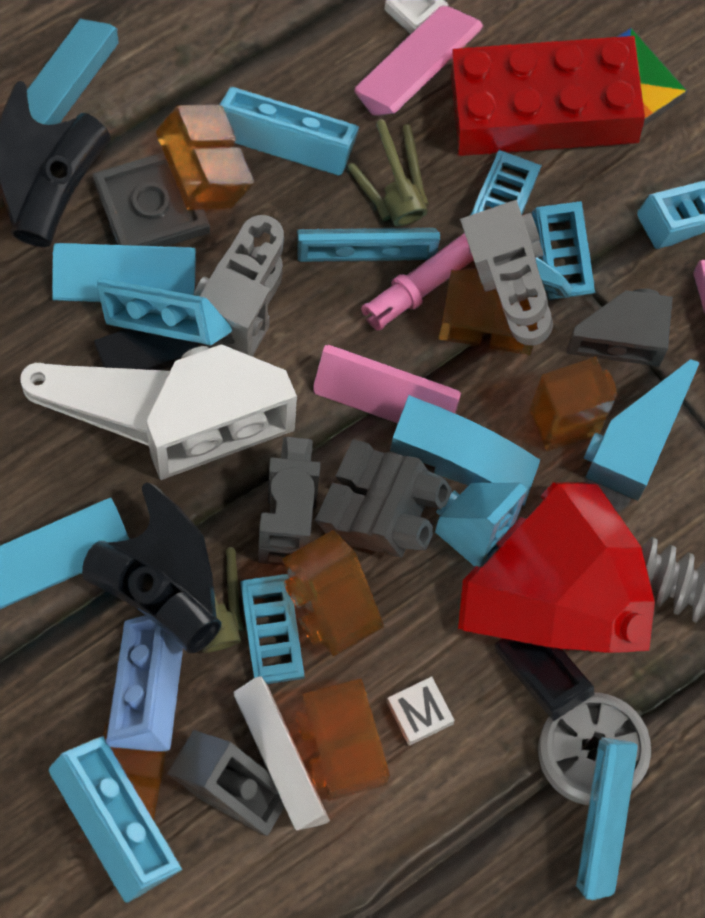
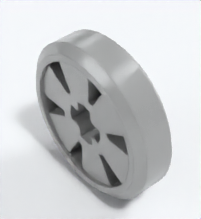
[538,692,651,805]

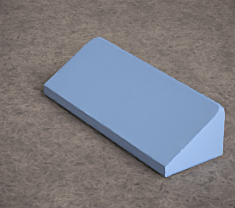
[106,615,183,751]

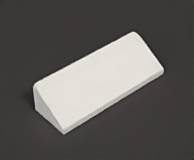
[233,677,330,831]

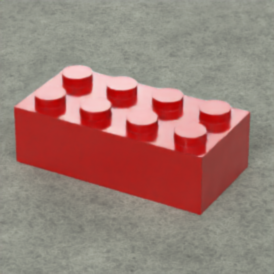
[451,36,645,156]

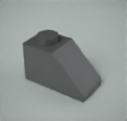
[567,289,673,367]
[167,730,285,837]

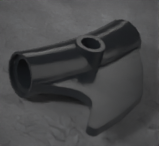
[0,81,111,247]
[82,482,221,654]

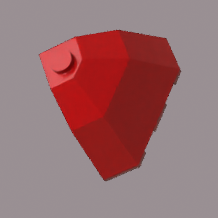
[458,482,655,653]

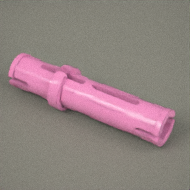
[361,232,474,331]

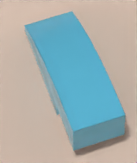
[390,395,540,506]

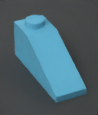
[583,359,699,501]
[435,483,528,567]

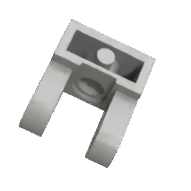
[460,200,553,345]
[193,215,284,357]

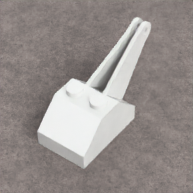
[20,344,297,480]

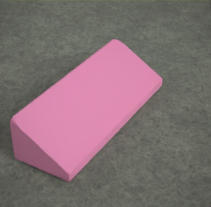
[355,6,483,116]
[313,345,461,423]

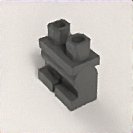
[258,437,321,568]
[315,439,452,558]

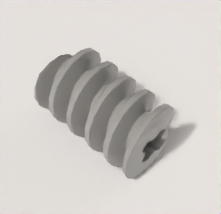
[642,537,705,623]

